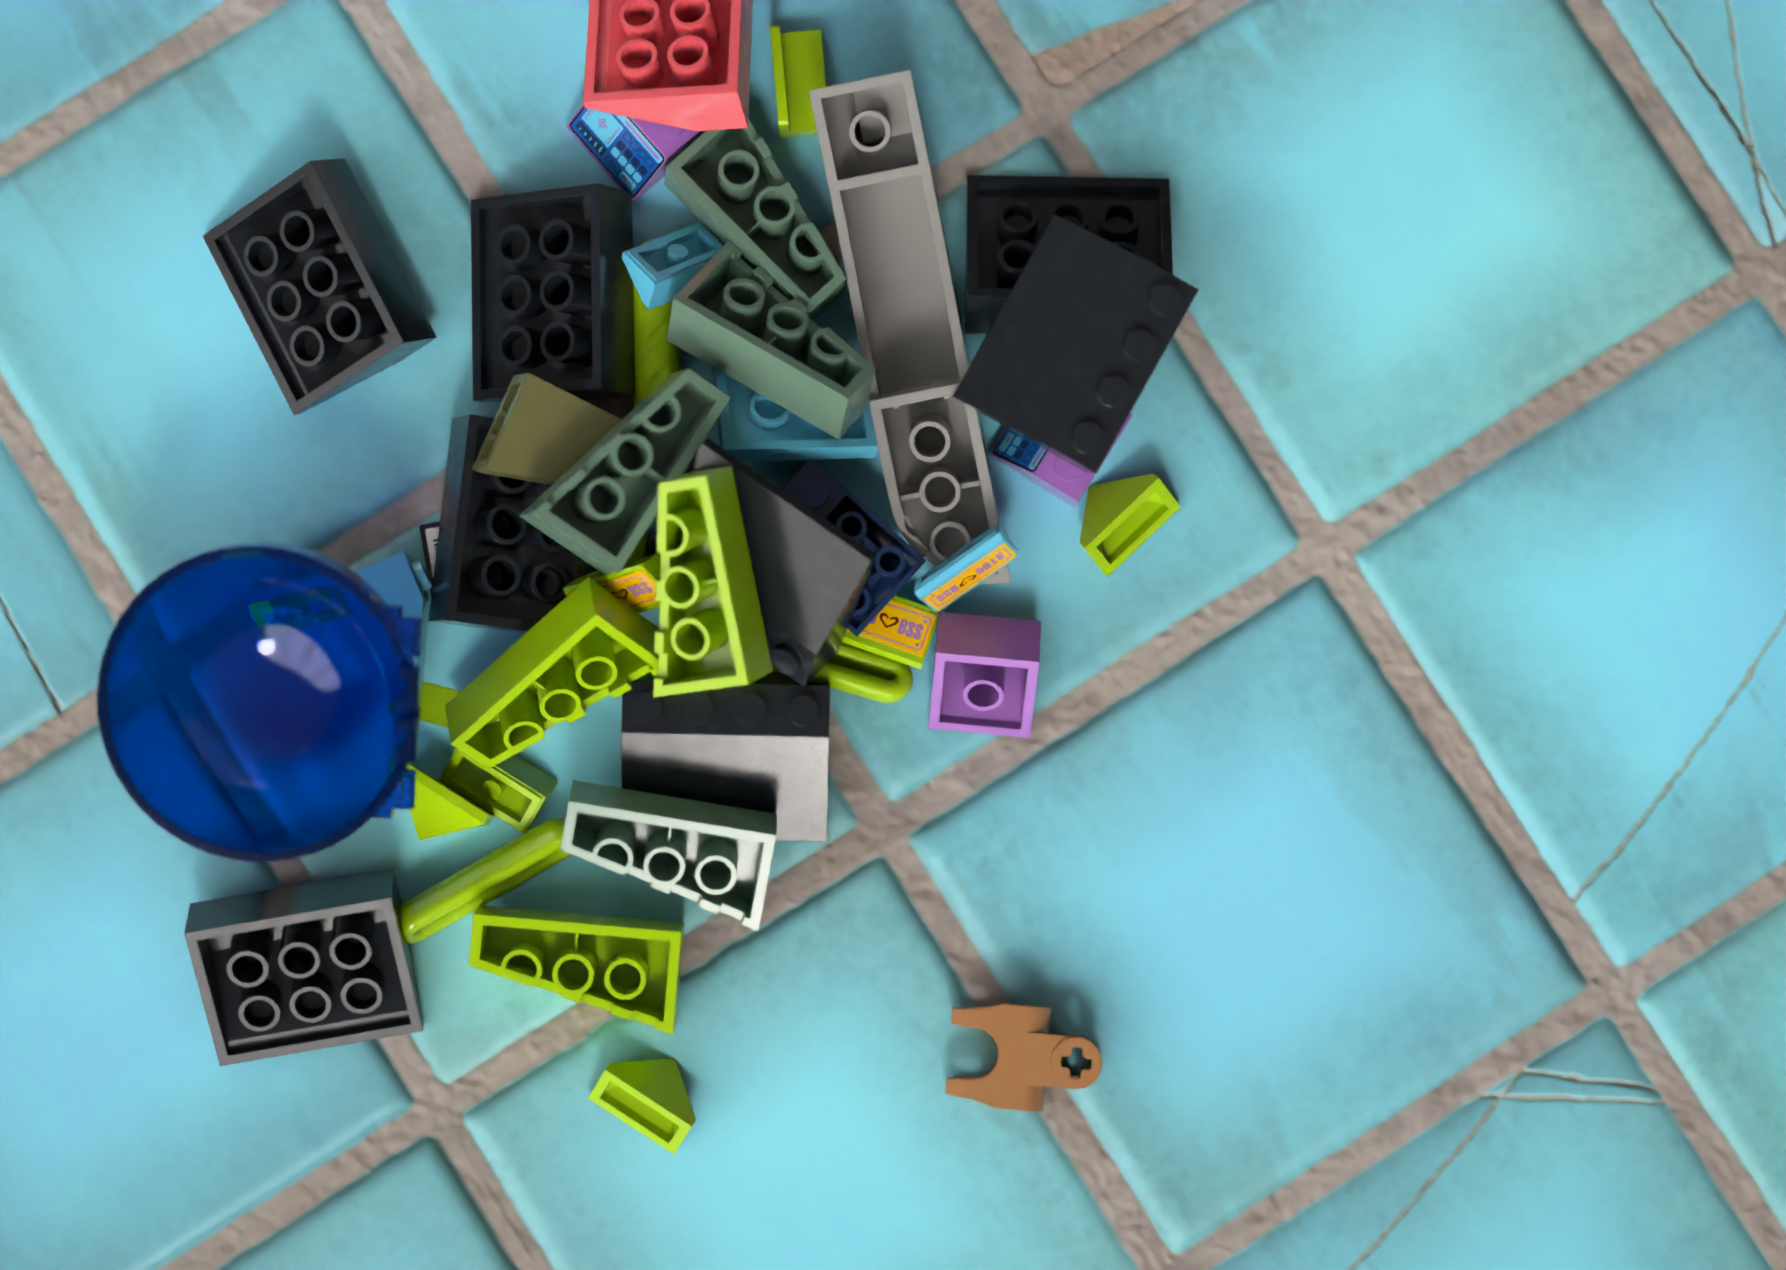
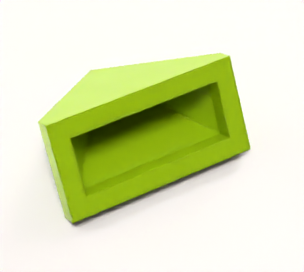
[1079,473,1181,577]
[397,760,495,840]
[588,1058,696,1154]

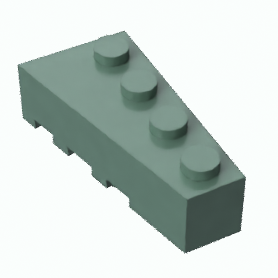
[664,114,847,321]
[666,240,876,440]
[519,368,731,574]
[560,780,777,932]

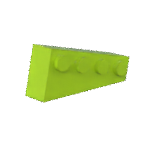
[653,466,773,697]
[445,577,659,769]
[469,905,685,1035]

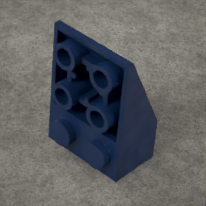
[782,460,926,637]

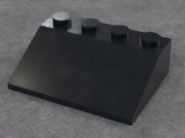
[202,158,437,415]
[965,175,1173,334]
[471,183,635,402]
[952,214,1198,474]
[428,414,599,633]
[644,438,876,687]
[621,681,831,842]
[184,868,424,1066]

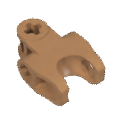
[945,1002,1102,1111]

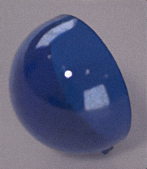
[97,542,422,862]

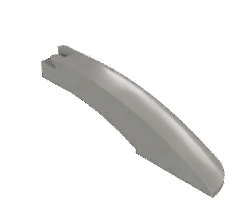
[809,69,1011,584]

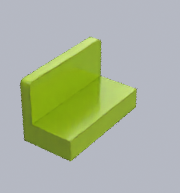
[769,25,826,138]

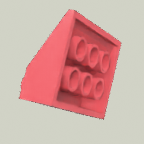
[583,0,753,131]

